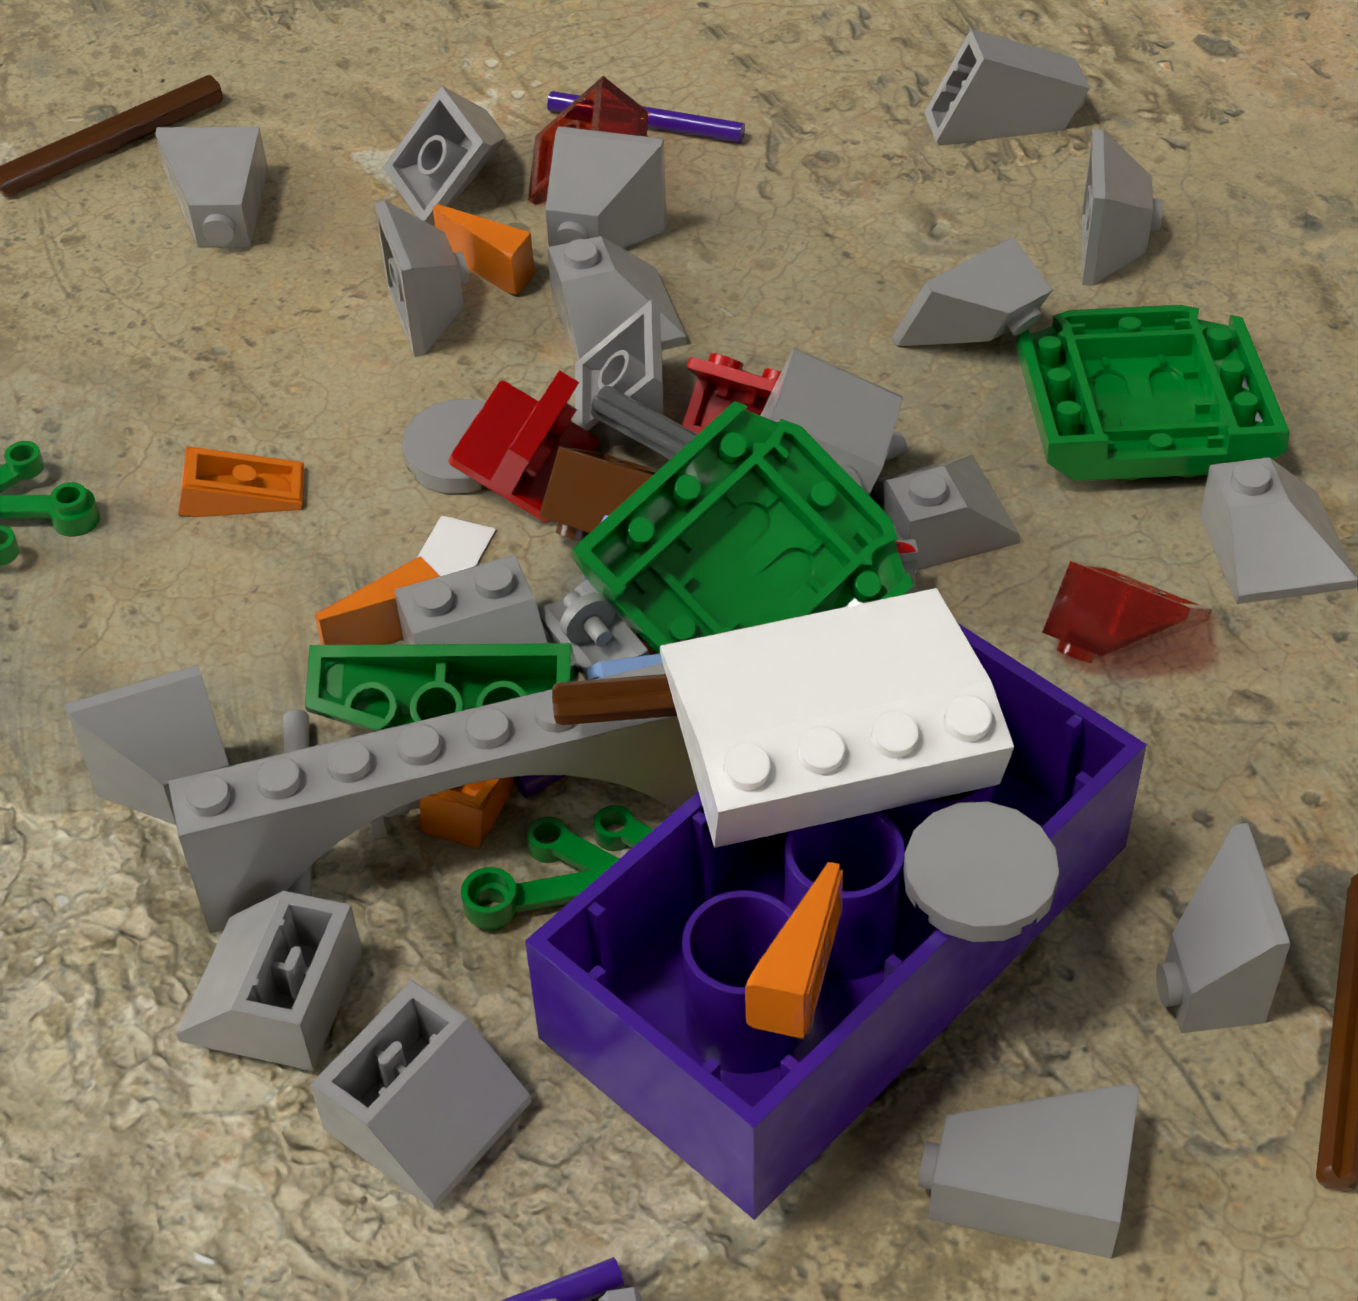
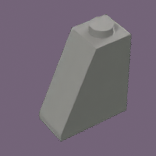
[924,29,1090,145]
[155,126,268,247]
[918,1084,1140,1259]

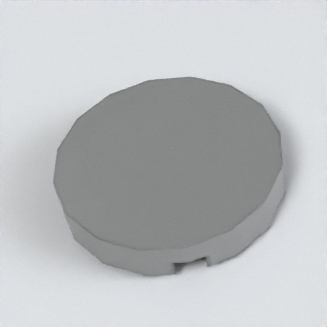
[402,399,485,493]
[903,802,1059,942]

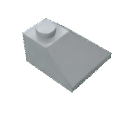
[383,86,506,225]
[545,126,667,249]
[1081,129,1162,286]
[374,201,469,357]
[547,236,687,361]
[891,237,1053,347]
[869,455,1020,570]
[1199,457,1358,604]
[65,665,229,825]
[1156,823,1291,1033]

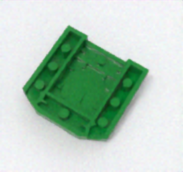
[1016,305,1290,481]
[570,401,914,654]

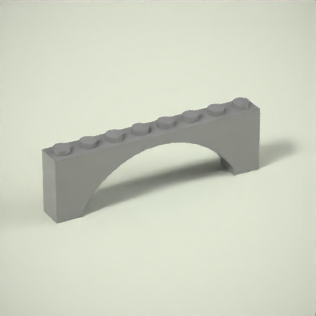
[168,663,698,933]

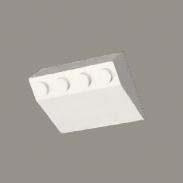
[660,588,1014,848]

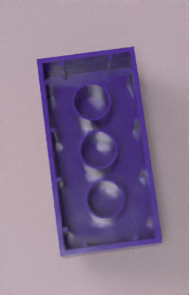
[525,622,1147,1220]

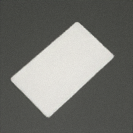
[417,516,495,576]

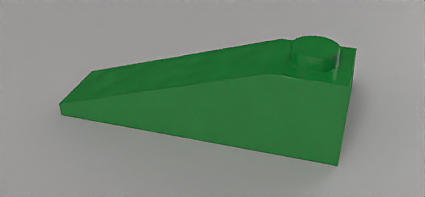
[305,643,579,732]

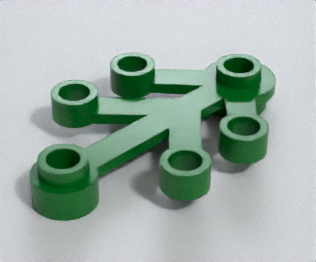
[0,441,100,566]
[461,805,654,930]

